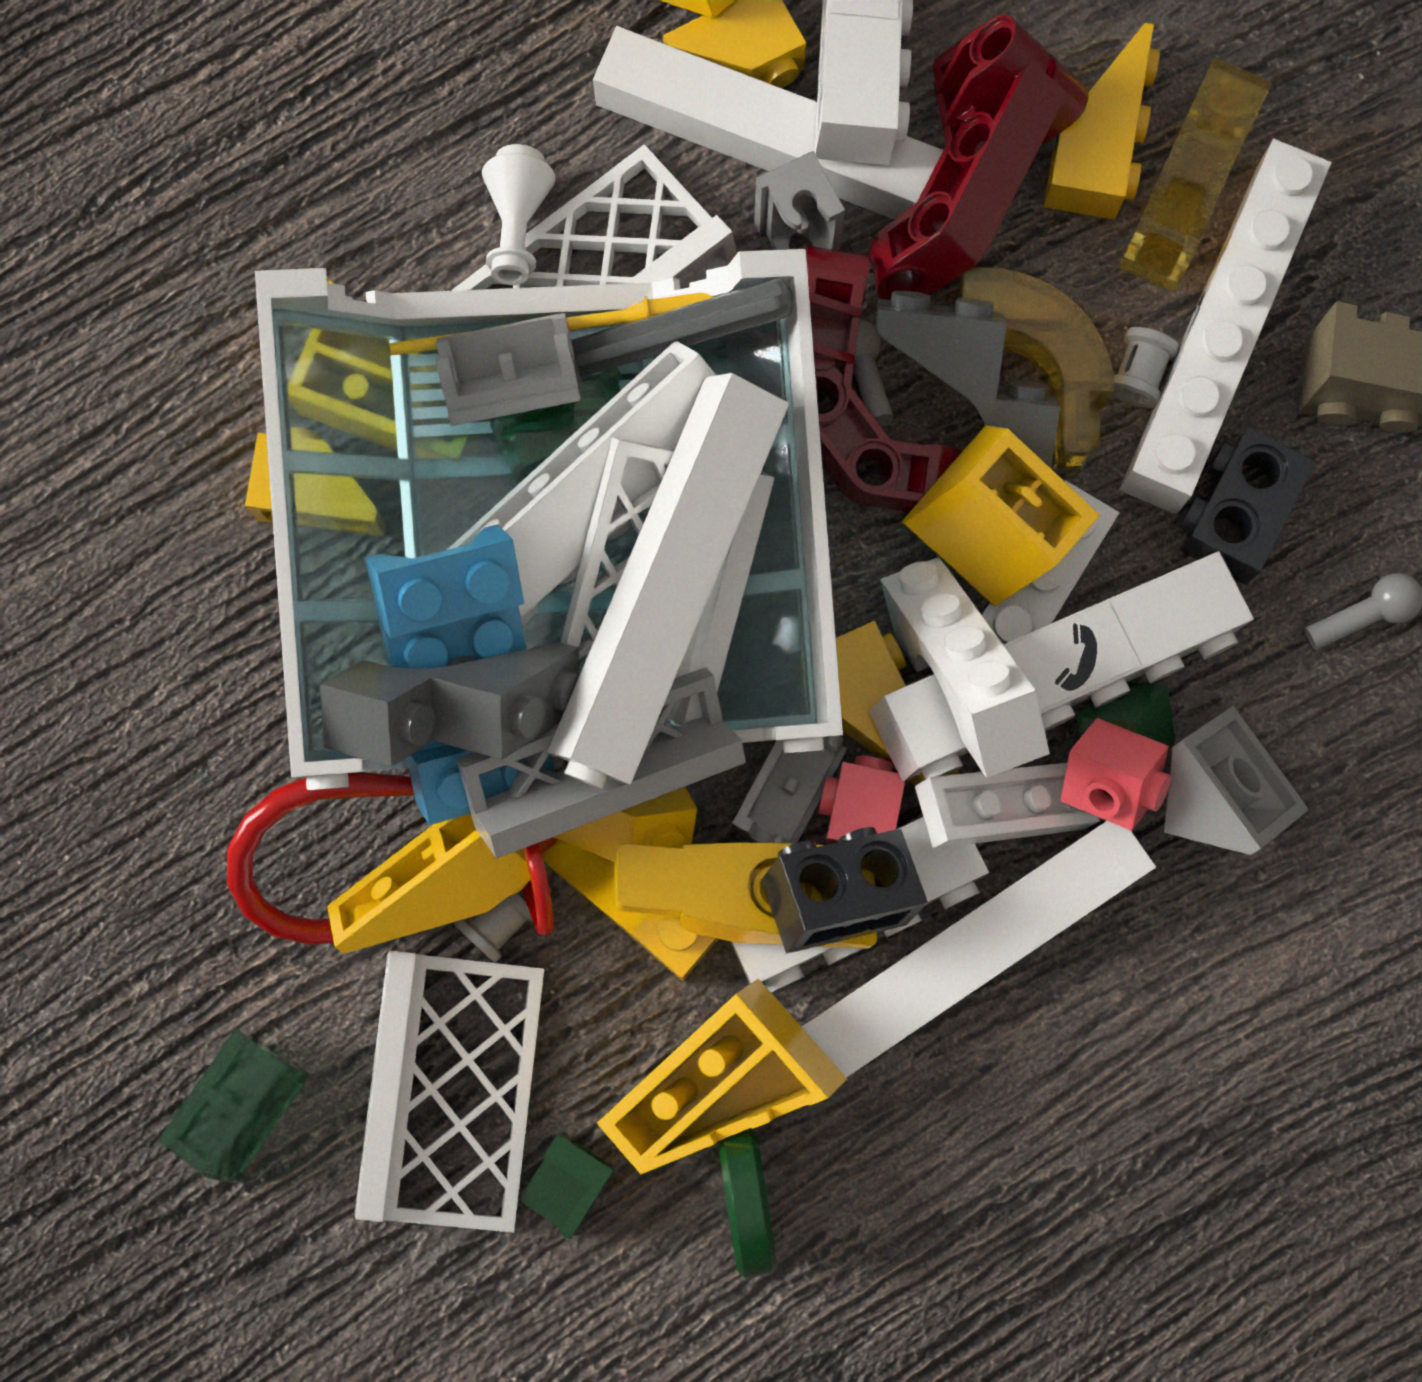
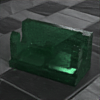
[490,367,621,483]
[158,1029,310,1184]

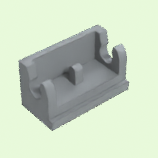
[754,151,845,250]
[436,312,581,426]
[731,710,847,844]

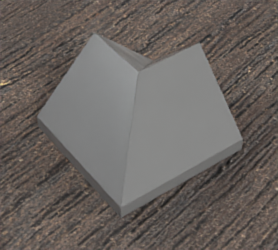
[1163,706,1309,855]

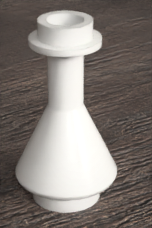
[482,144,555,285]

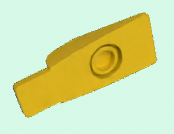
[614,843,877,949]

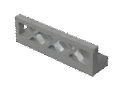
[456,667,746,859]

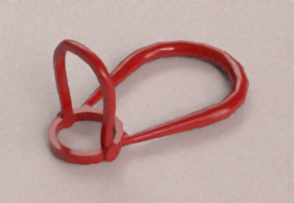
[226,772,558,945]

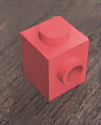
[1060,718,1171,831]
[818,755,905,845]

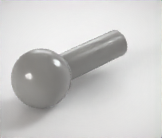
[853,319,894,427]
[1305,573,1422,650]

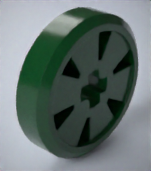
[718,1128,777,1278]

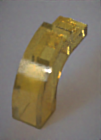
[1118,57,1272,293]
[957,267,1115,469]

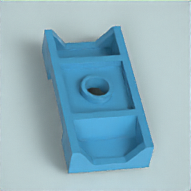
[365,524,554,825]

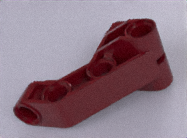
[869,15,1088,300]
[728,245,962,514]

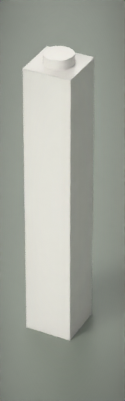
[593,26,943,220]
[548,373,790,789]
[802,821,1156,1078]

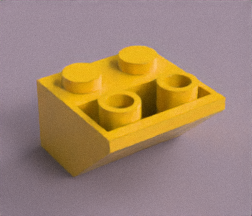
[902,425,1100,607]

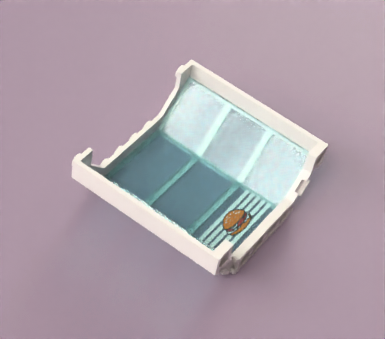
[255,249,843,790]

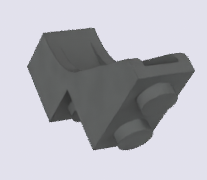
[876,291,1060,468]
[320,643,580,767]

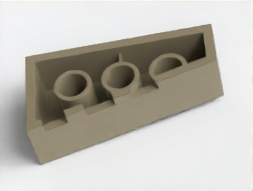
[1298,301,1422,432]

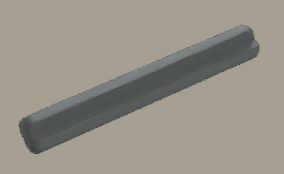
[572,278,793,377]

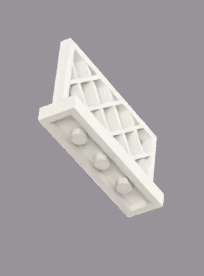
[452,145,737,382]
[560,437,775,725]
[354,951,544,1233]

